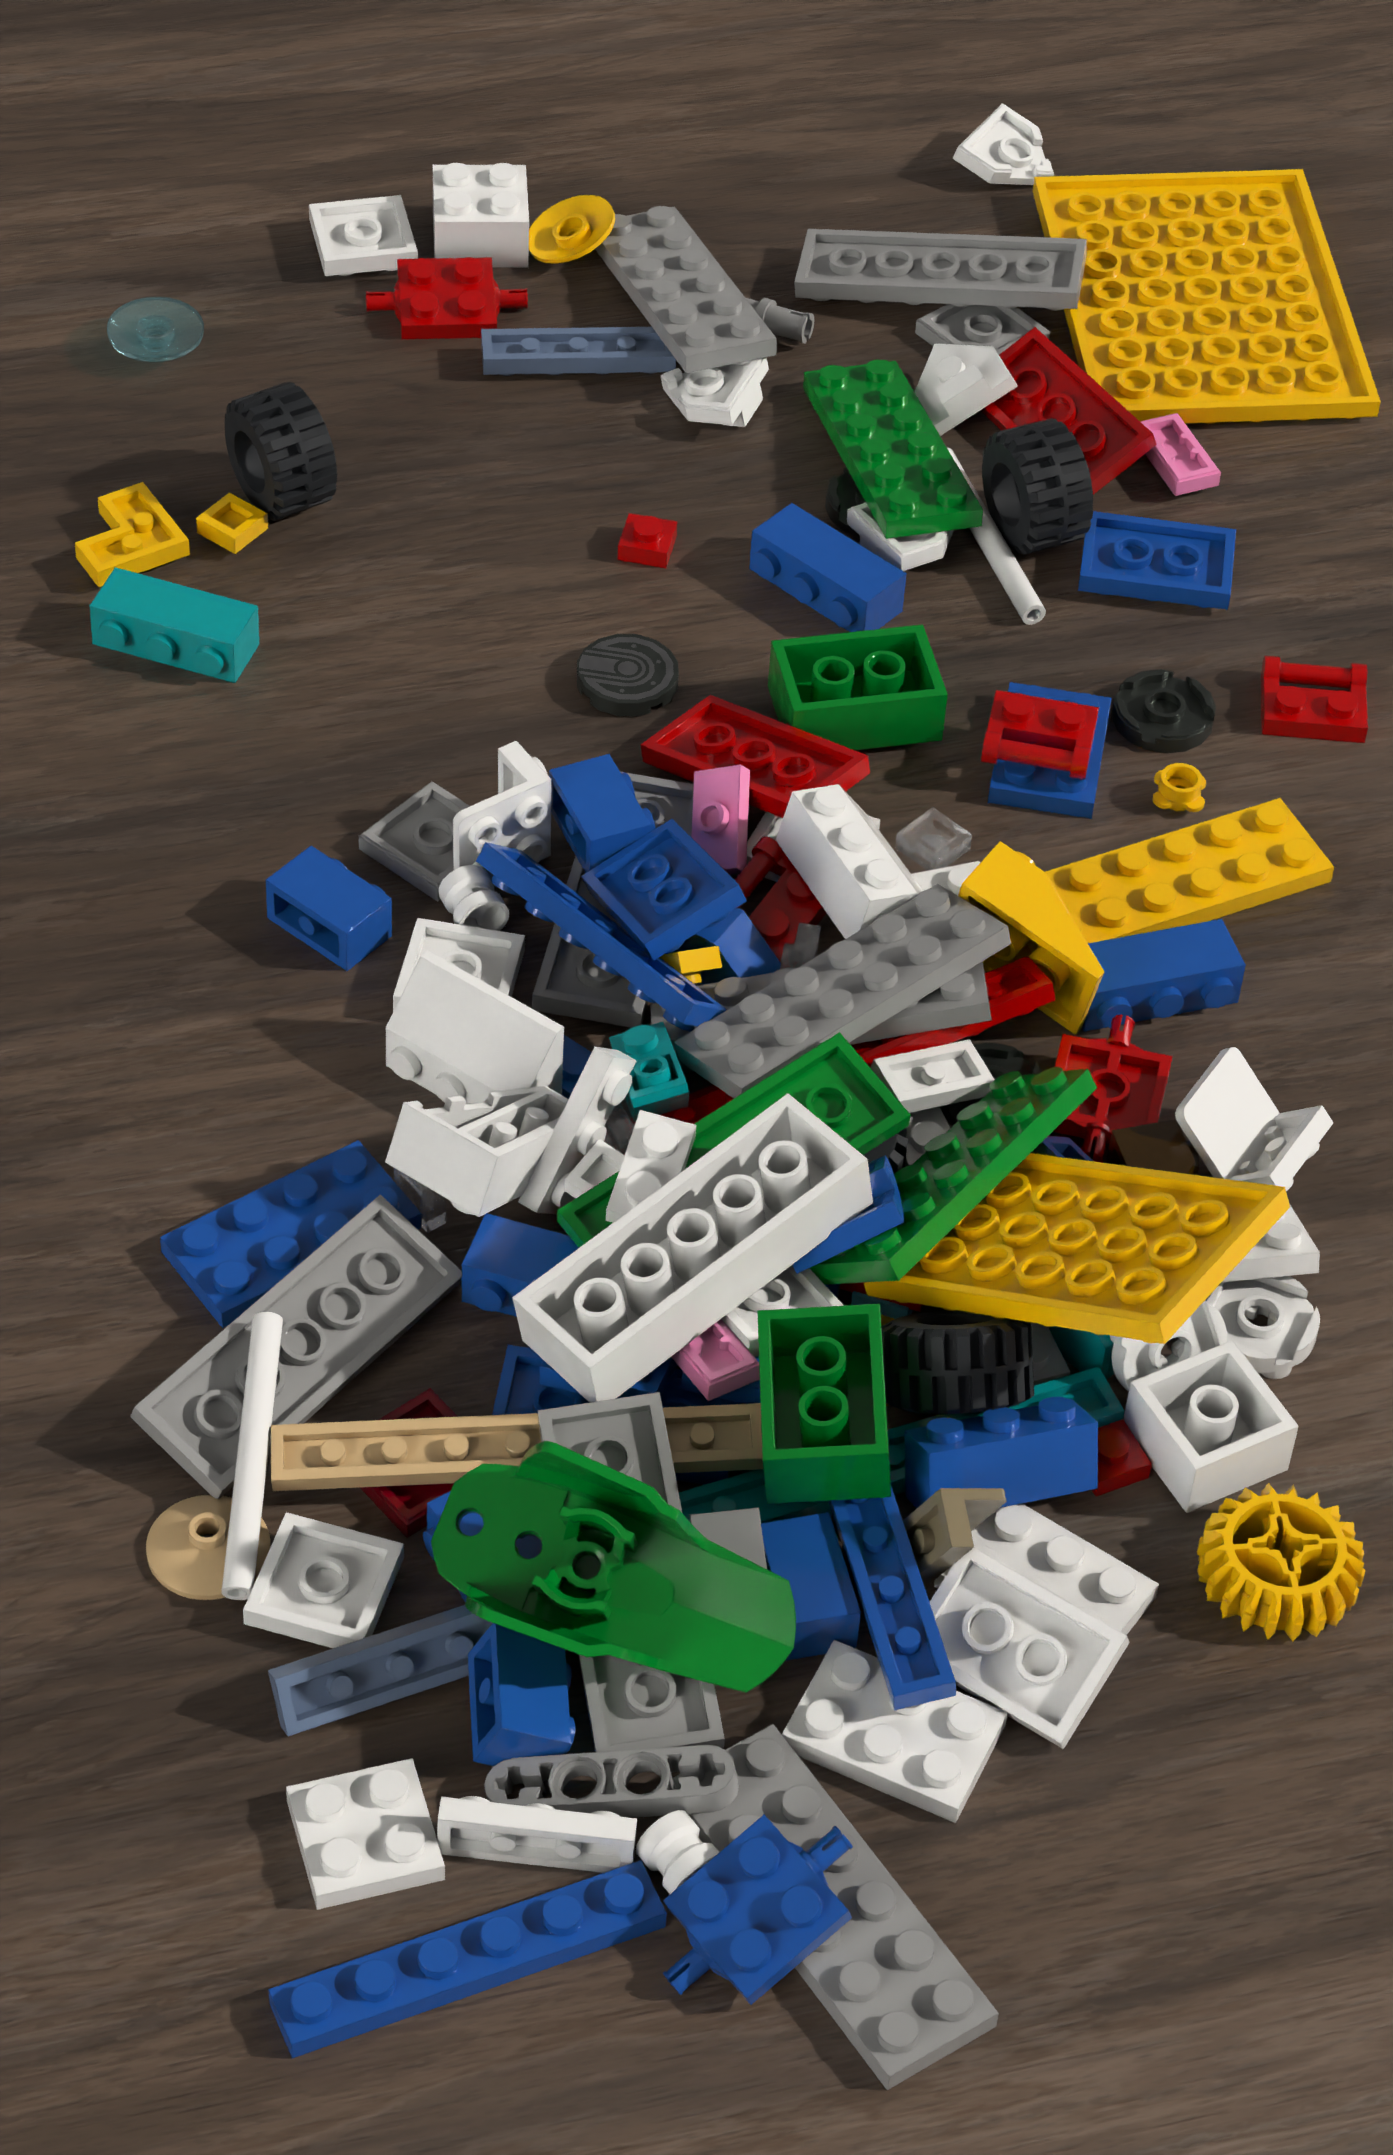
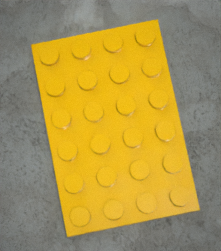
[863,1153,1290,1344]

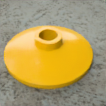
[529,195,615,264]

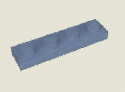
[481,327,676,376]
[268,1605,493,1737]

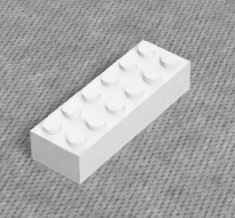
[512,1093,873,1403]

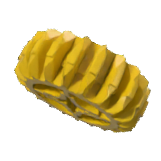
[1197,1483,1365,1642]

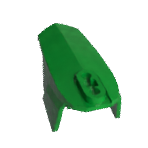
[431,1441,796,1693]

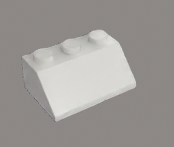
[776,784,923,939]
[386,950,564,1105]

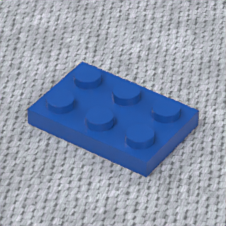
[1078,511,1236,610]
[988,682,1112,819]
[581,819,747,961]

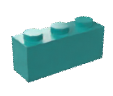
[90,567,260,683]

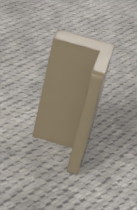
[903,1488,1007,1588]

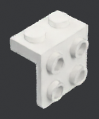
[453,741,551,879]
[1175,1047,1333,1191]

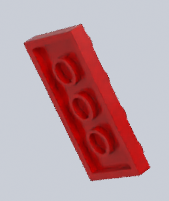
[980,327,1157,495]
[640,695,870,818]

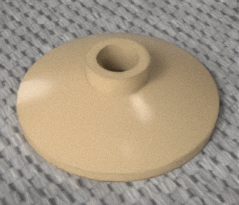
[146,1495,271,1600]

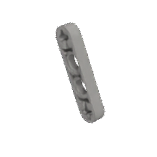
[484,1745,740,1818]

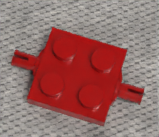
[366,257,528,340]
[1053,1015,1173,1163]

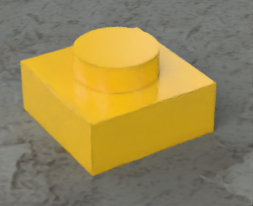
[196,492,268,554]
[660,946,722,984]

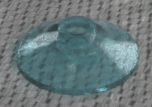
[107,297,204,362]

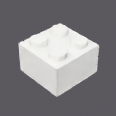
[433,163,529,268]
[1123,1340,1299,1513]

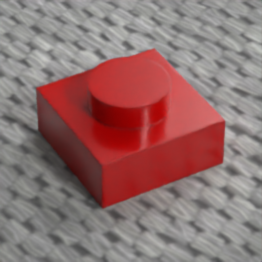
[617,513,678,568]
[1092,1419,1152,1497]

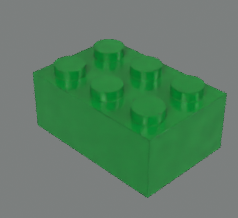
[768,624,948,750]
[757,1304,891,1504]

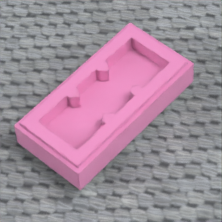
[1141,413,1221,496]
[691,765,750,875]
[671,1319,760,1401]

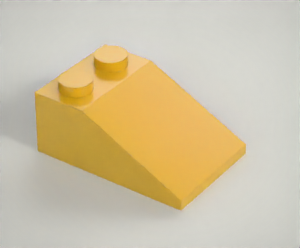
[958,841,1104,1035]

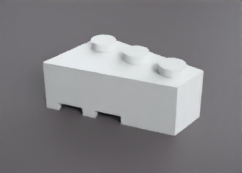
[385,1086,568,1217]

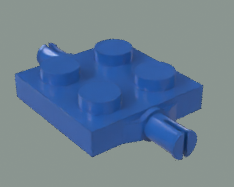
[662,1814,853,2005]

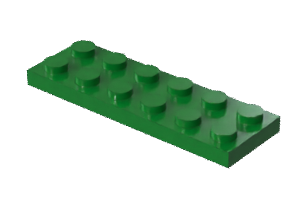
[803,360,983,539]
[557,1032,911,1248]
[809,1067,1097,1285]

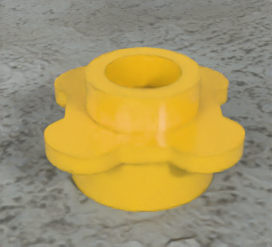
[1152,763,1206,812]

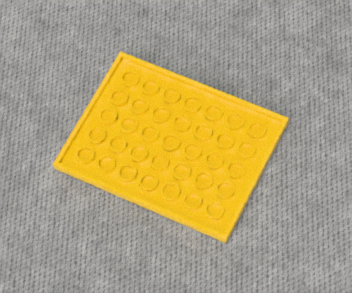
[1033,169,1381,424]

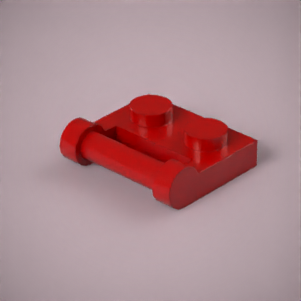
[1261,655,1368,743]
[981,690,1099,780]
[735,836,826,967]

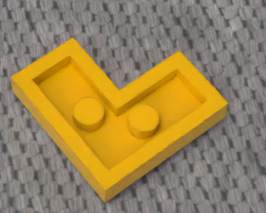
[75,482,190,587]

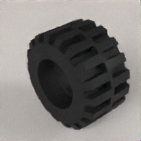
[224,382,337,521]
[982,418,1093,555]
[881,1310,1034,1414]

